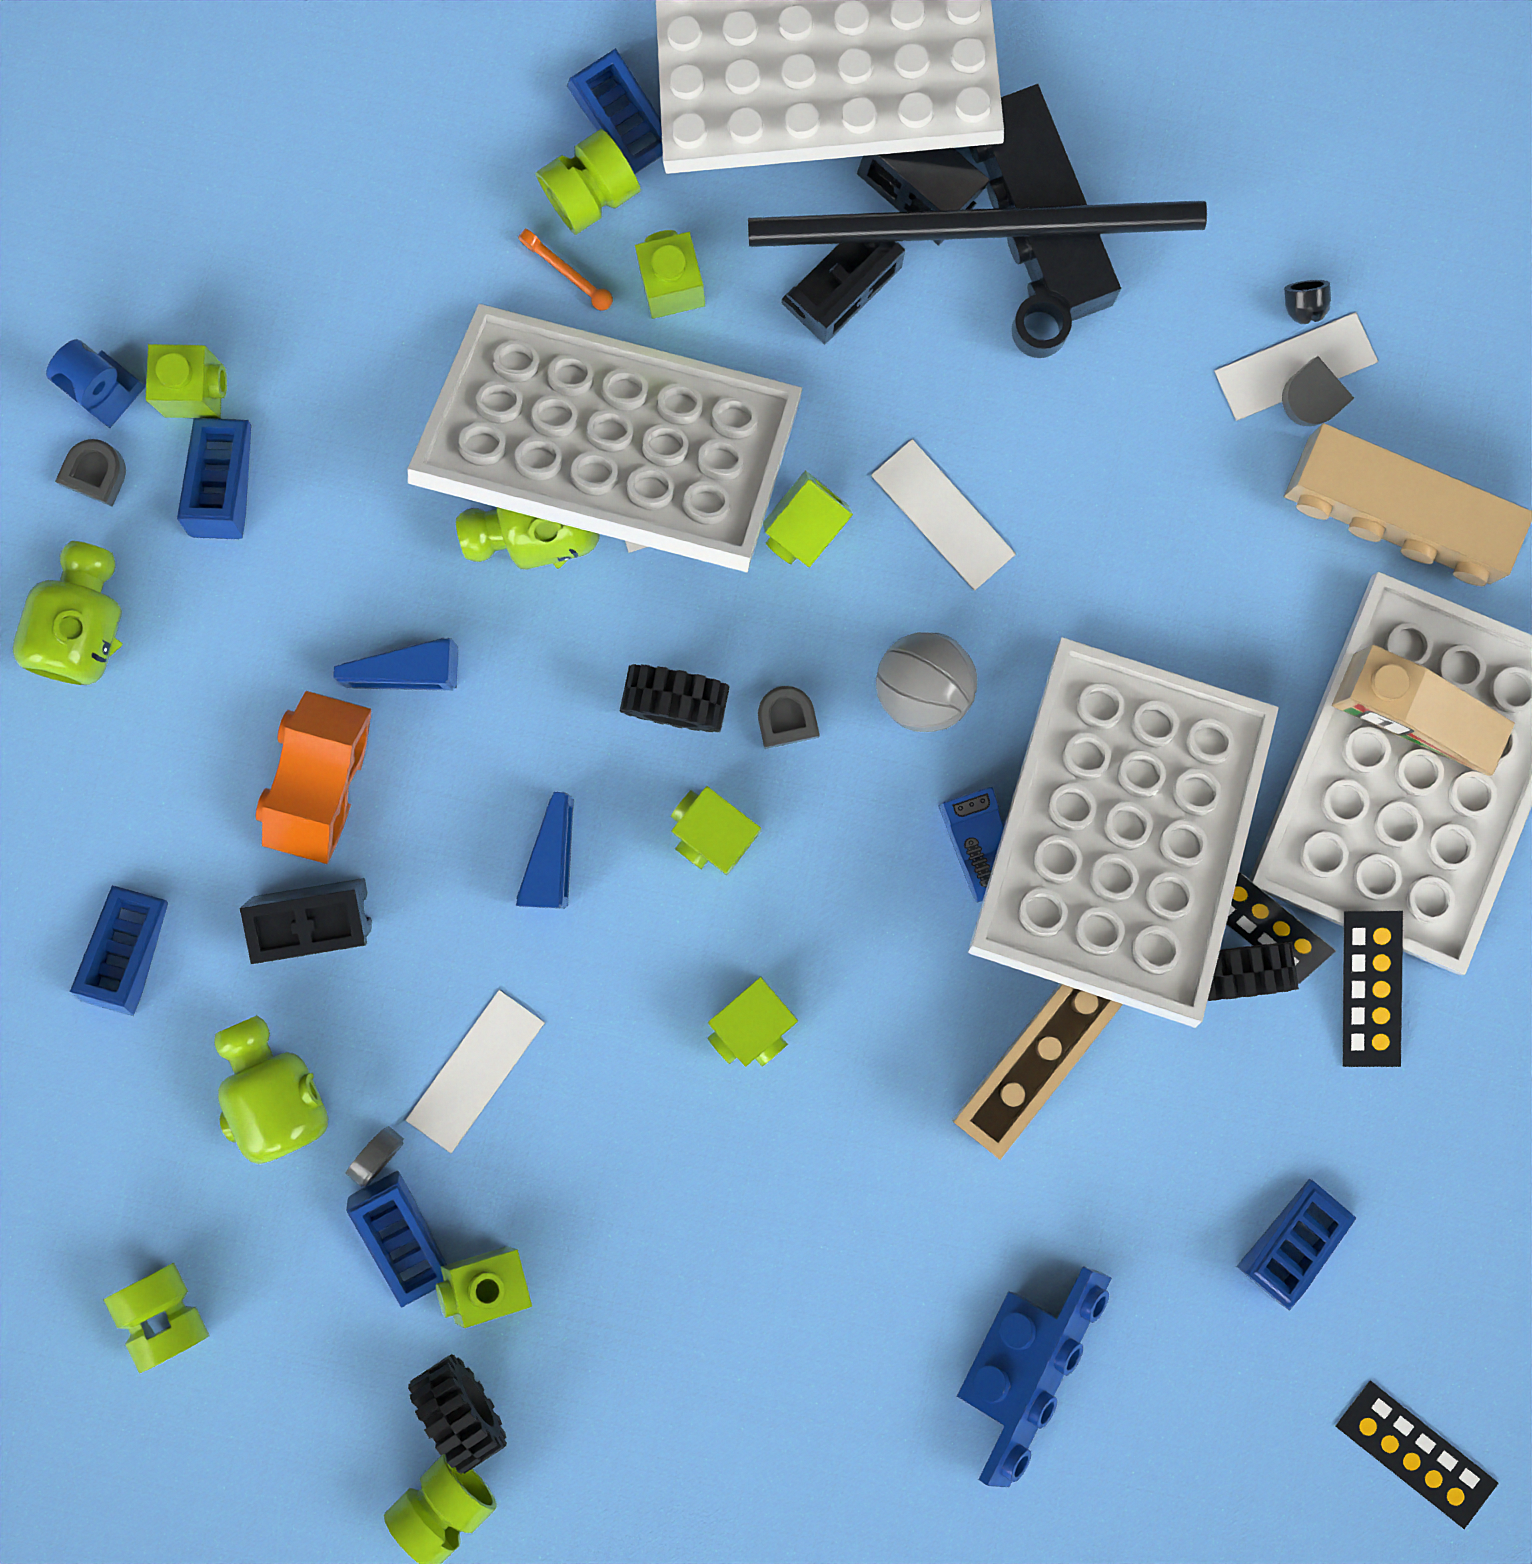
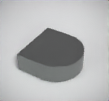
[1282,356,1354,426]
[55,439,126,506]
[758,686,820,749]
[346,1126,404,1187]

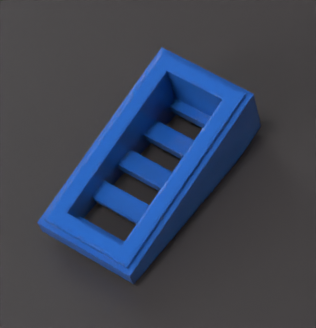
[567,48,663,174]
[177,418,251,539]
[333,638,458,691]
[516,792,574,909]
[70,885,168,1016]
[346,1171,447,1308]
[1236,1179,1356,1311]

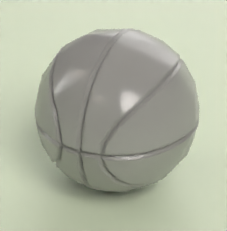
[876,632,977,732]

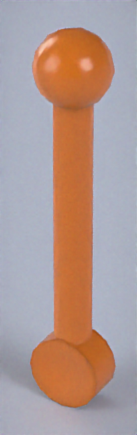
[518,228,613,311]

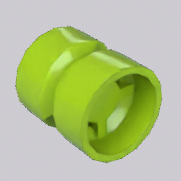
[535,129,641,235]
[103,1263,210,1374]
[384,1454,497,1564]

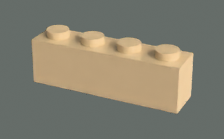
[1284,423,1532,586]
[952,983,1123,1160]

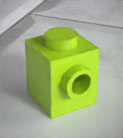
[635,230,705,319]
[146,344,227,419]
[763,470,853,568]
[670,786,762,875]
[707,976,798,1067]
[436,1246,532,1329]

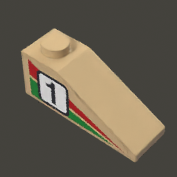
[1331,645,1515,776]

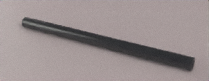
[748,201,1207,247]

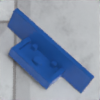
[957,1266,1112,1487]

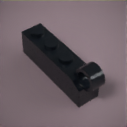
[968,84,1122,358]

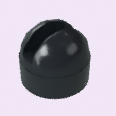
[1284,280,1331,324]

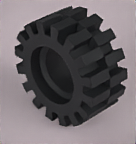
[620,664,730,732]
[1207,942,1299,1001]
[408,1354,507,1474]

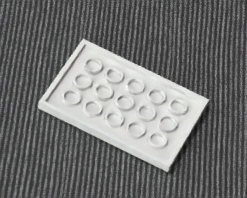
[656,0,1004,174]
[407,304,802,573]
[1249,572,1532,975]
[968,637,1279,1028]

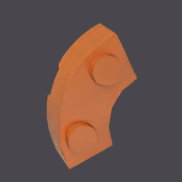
[256,691,371,864]

